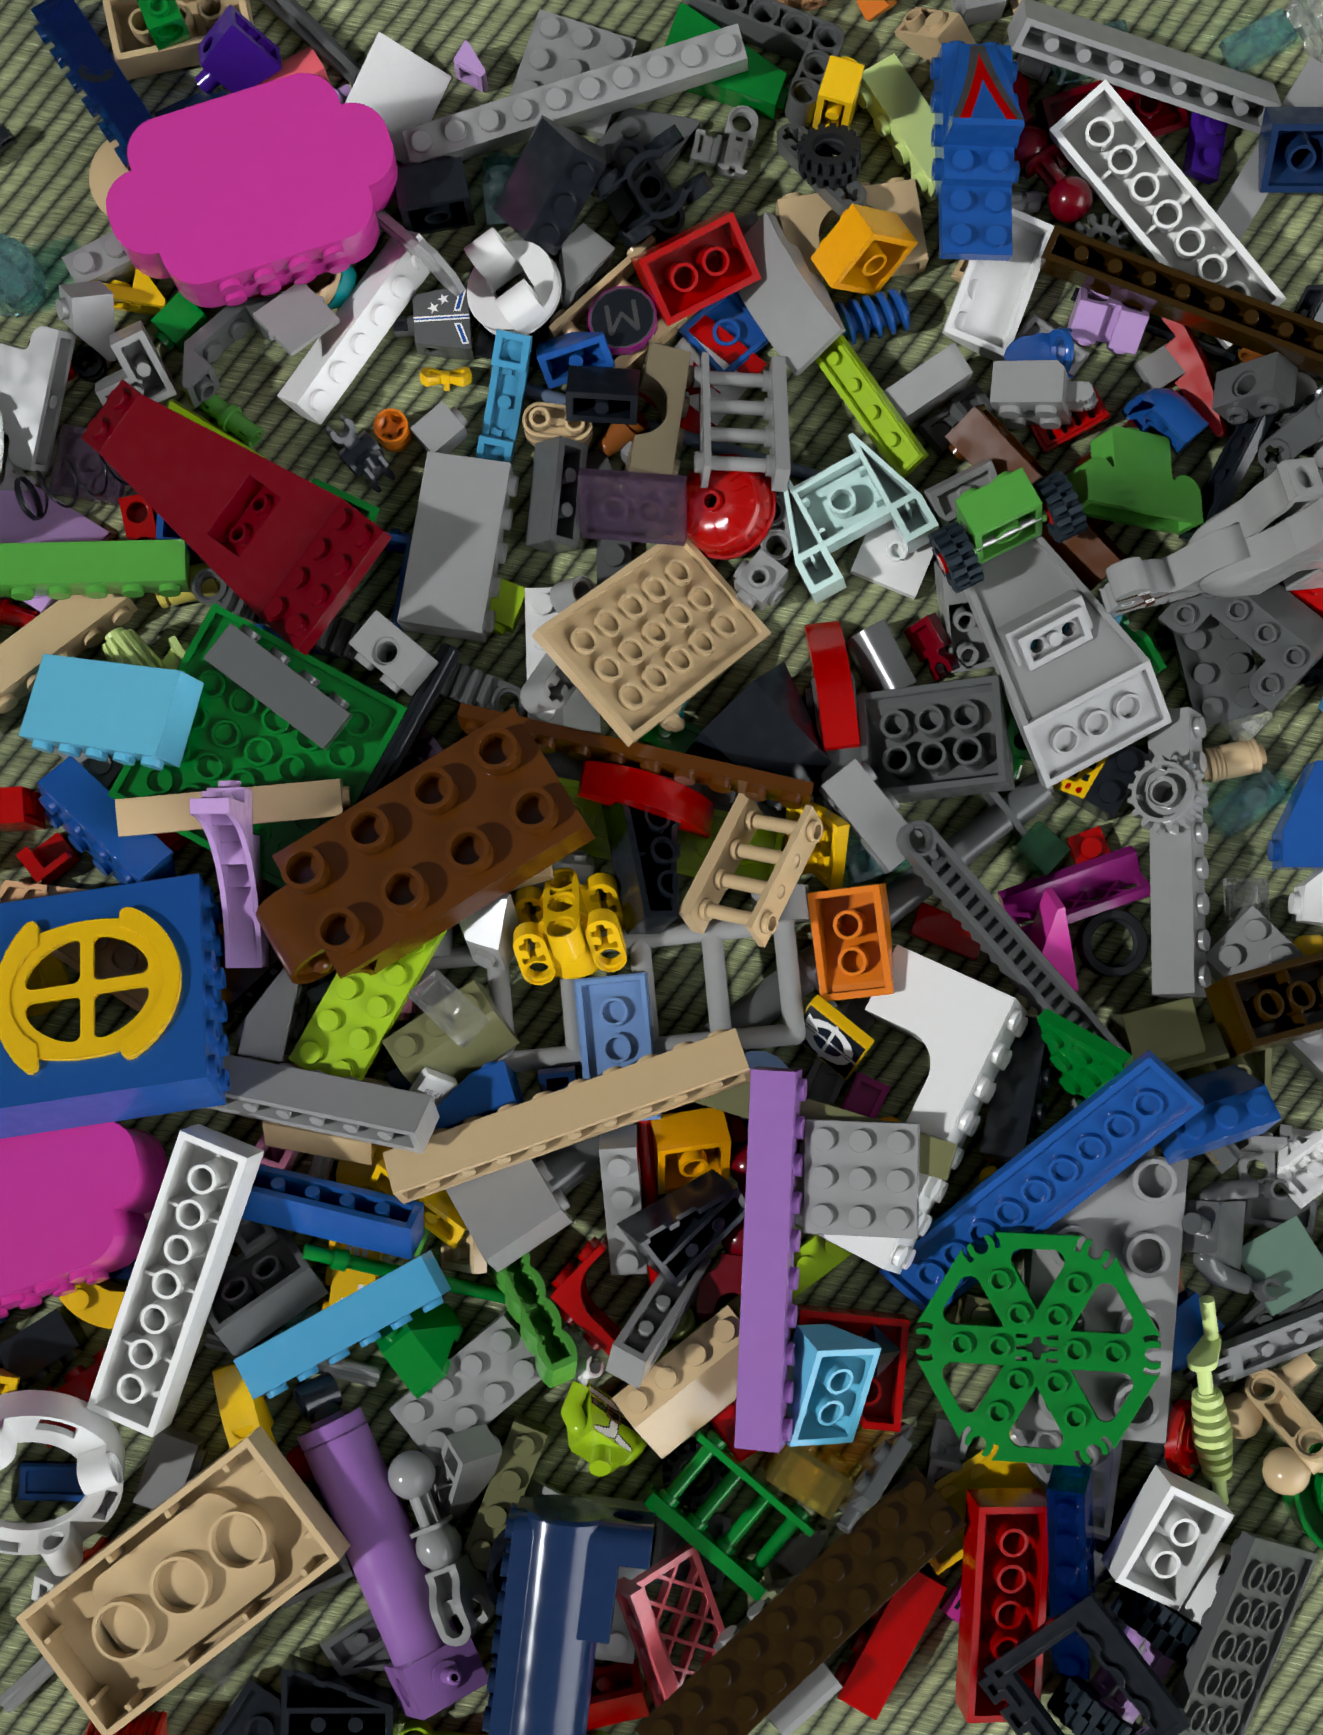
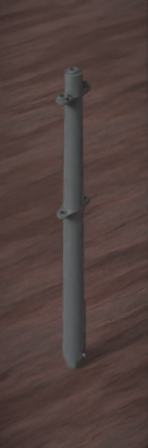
[535,774,1055,1195]

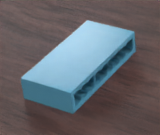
[18,654,204,770]

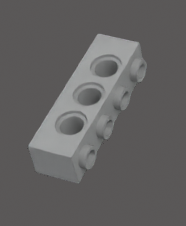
[605,1257,712,1388]

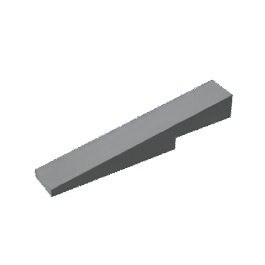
[1216,56,1323,241]

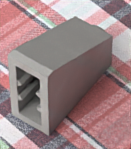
[883,343,973,426]

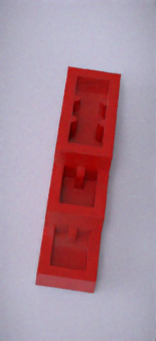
[1161,317,1230,439]

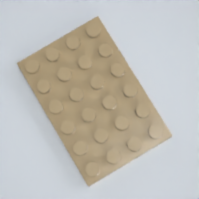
[532,528,771,747]

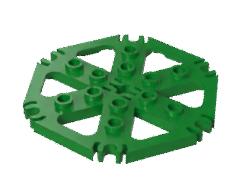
[916,1231,1161,1467]

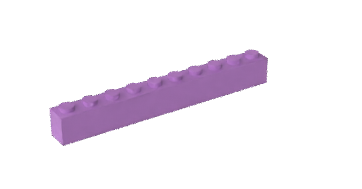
[734,1066,807,1453]

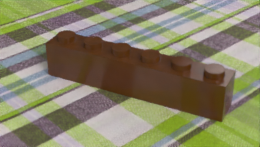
[945,404,1128,591]

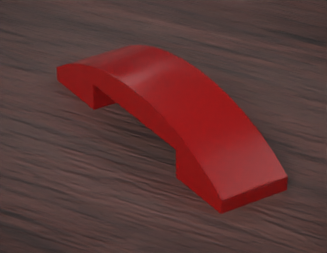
[804,621,860,751]
[577,761,715,839]

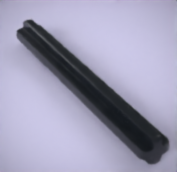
[360,643,460,800]

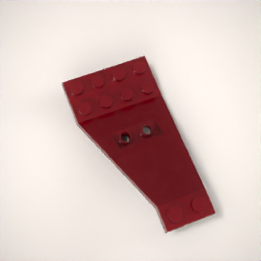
[81,379,392,656]

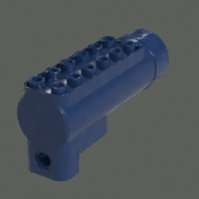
[482,1494,656,1735]

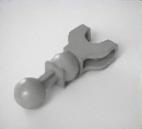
[388,1450,494,1647]

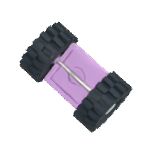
[1047,1587,1202,1735]

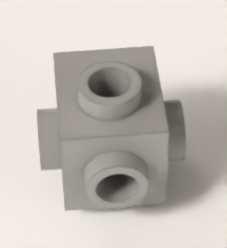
[733,549,788,611]

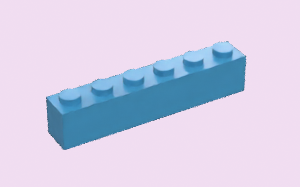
[233,1250,451,1400]

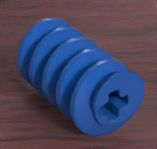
[834,288,910,345]

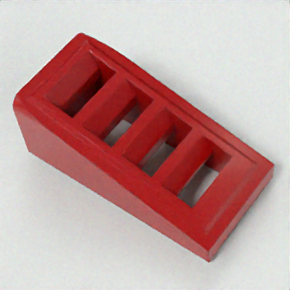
[1028,387,1110,455]

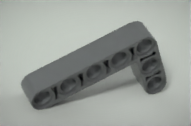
[683,0,844,126]

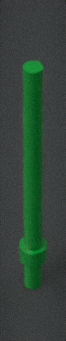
[302,1244,505,1304]

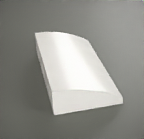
[942,208,1054,361]

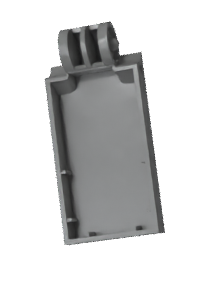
[1014,1098,1189,1444]

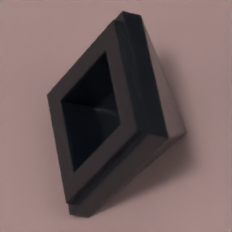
[862,1324,901,1378]

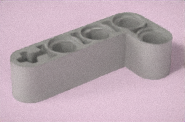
[520,575,597,714]

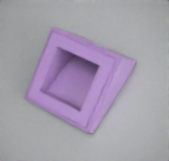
[453,40,488,93]

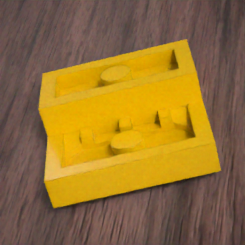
[783,802,850,890]

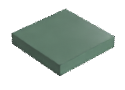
[1241,1215,1323,1316]

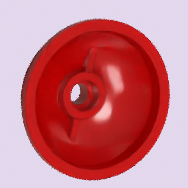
[677,454,776,560]

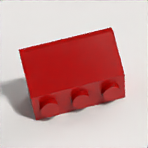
[630,211,762,326]

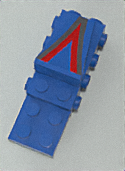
[930,40,1025,261]

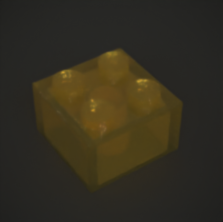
[763,1443,854,1520]

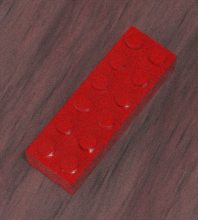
[955,1488,1052,1723]

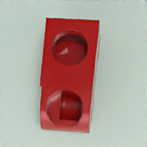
[118,494,157,540]

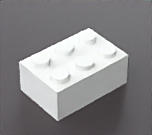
[1101,1465,1235,1611]

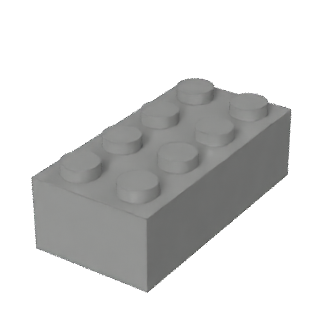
[389,1310,541,1467]

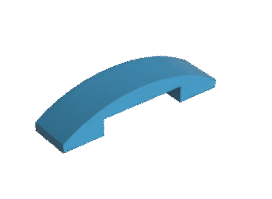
[475,329,532,464]

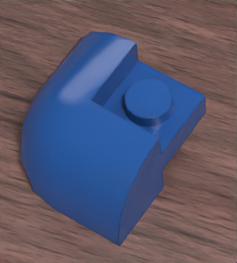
[1121,388,1209,455]

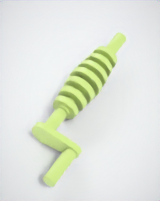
[1187,1295,1233,1505]

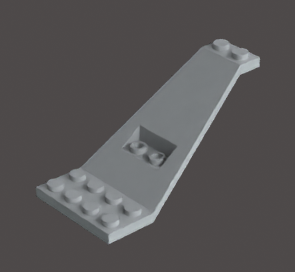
[924,459,1172,788]

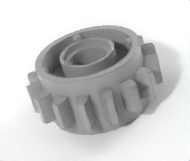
[1127,755,1209,835]

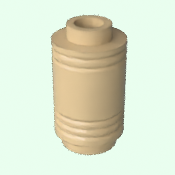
[1202,738,1267,783]

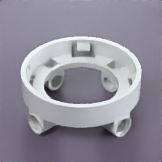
[0,1390,125,1576]

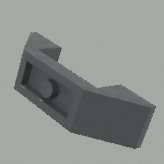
[182,296,277,408]

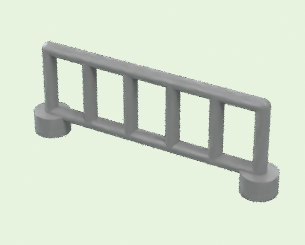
[417,884,810,1072]

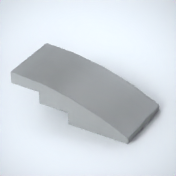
[737,212,845,376]

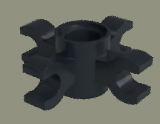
[325,414,396,493]

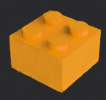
[810,203,918,296]
[651,1107,731,1195]

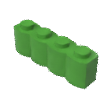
[490,1252,578,1388]

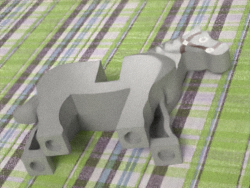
[1096,457,1323,617]

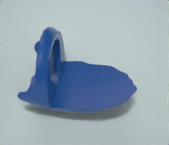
[1003,327,1074,378]

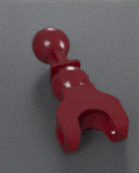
[1013,70,1093,223]
[697,1141,748,1322]

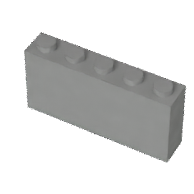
[397,451,519,642]
[446,1158,572,1272]

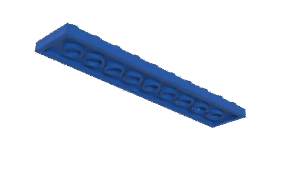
[879,1050,1204,1312]

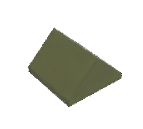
[1110,997,1205,1062]

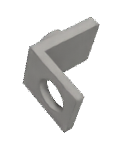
[1237,1132,1287,1188]

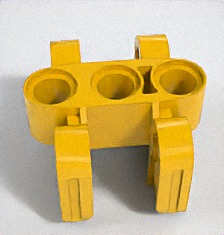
[513,868,627,985]

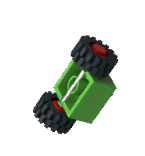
[928,468,1088,593]

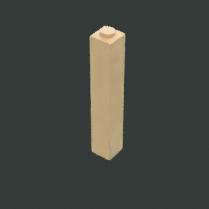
[115,778,352,837]

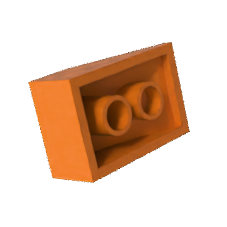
[807,883,894,1001]

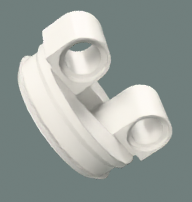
[464,227,562,335]

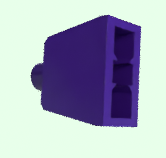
[195,4,282,94]

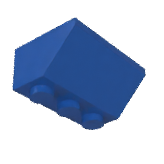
[1159,1064,1282,1165]

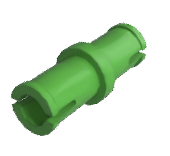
[197,394,264,448]

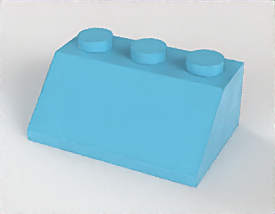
[786,1324,882,1447]

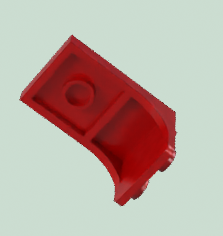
[550,1235,622,1355]

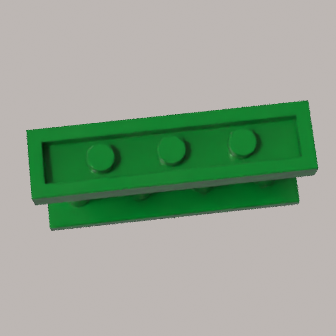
[643,1429,815,1602]

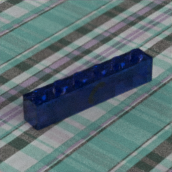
[31,0,152,168]
[1046,1465,1095,1680]

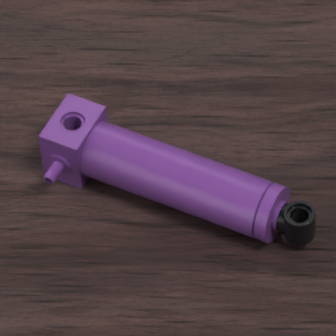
[293,1372,488,1720]

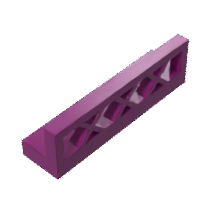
[997,845,1150,936]

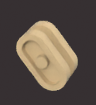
[522,402,594,448]

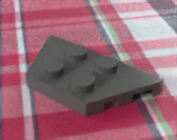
[597,108,700,230]

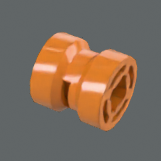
[373,408,413,453]

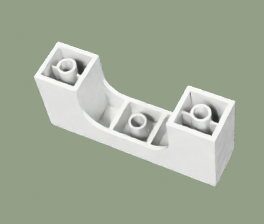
[795,944,1028,1274]

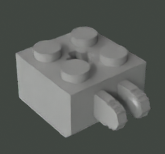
[990,360,1098,429]

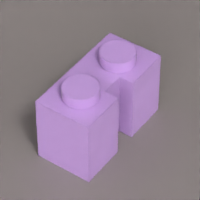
[1068,287,1149,354]

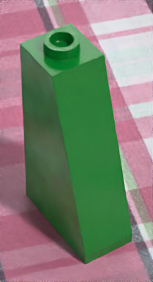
[664,3,789,121]

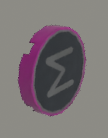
[588,286,658,355]

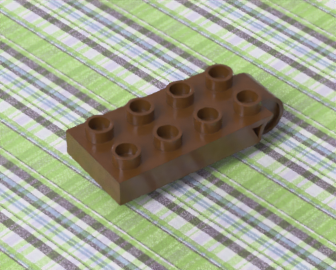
[255,707,595,985]

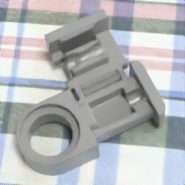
[688,105,758,181]

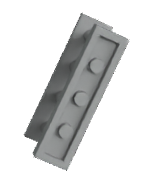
[692,352,791,492]

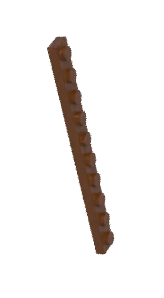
[457,703,814,809]

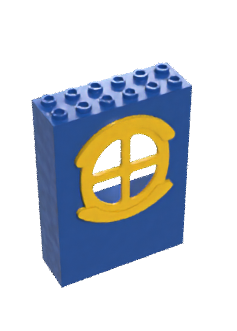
[0,873,231,1139]

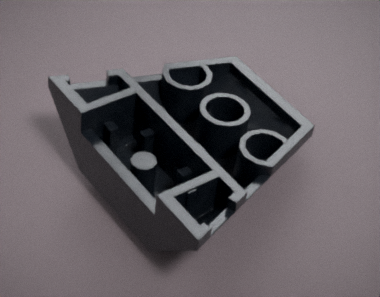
[686,661,832,812]

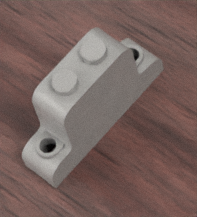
[0,326,76,472]

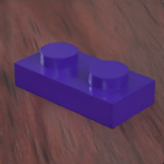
[1182,112,1228,185]

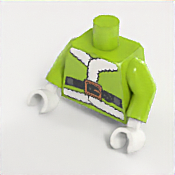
[561,1356,647,1477]

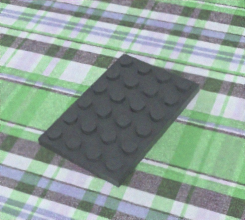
[1171,1530,1319,1735]

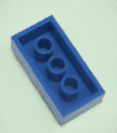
[37,756,176,885]

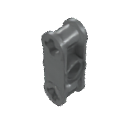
[1257,385,1323,469]

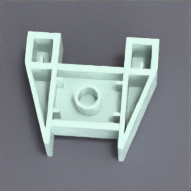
[783,433,939,604]

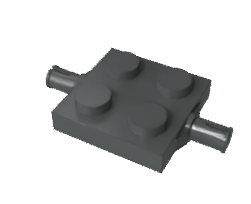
[836,1422,914,1534]

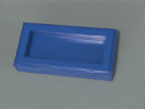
[18,1461,85,1502]

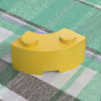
[59,1279,127,1329]

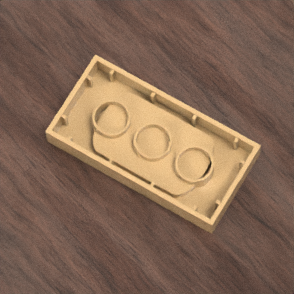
[15,1425,351,1735]

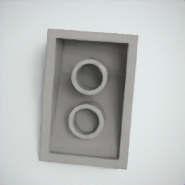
[236,968,314,1063]

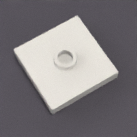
[850,521,933,599]

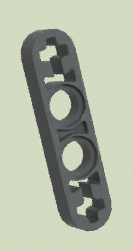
[777,123,867,216]

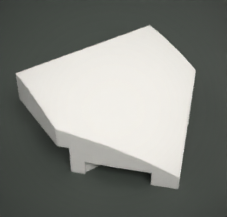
[1276,1124,1323,1209]

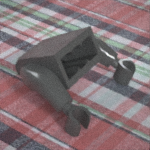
[1182,1178,1288,1302]

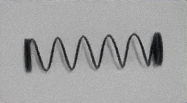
[14,451,129,521]

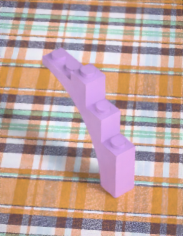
[189,780,269,968]

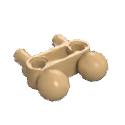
[1223,1353,1323,1496]

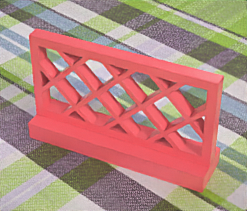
[616,1543,725,1709]

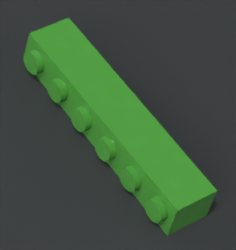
[0,539,190,601]

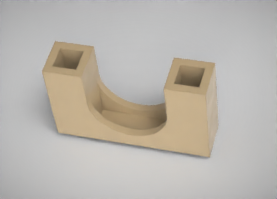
[775,177,928,282]

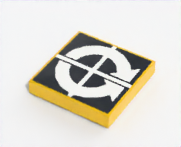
[802,994,874,1080]

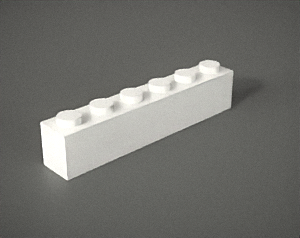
[277,231,431,425]

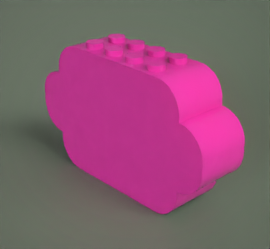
[106,73,398,308]
[0,1121,168,1319]

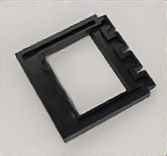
[977,1590,1191,1735]

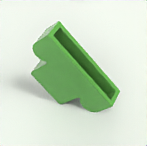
[1066,426,1203,535]

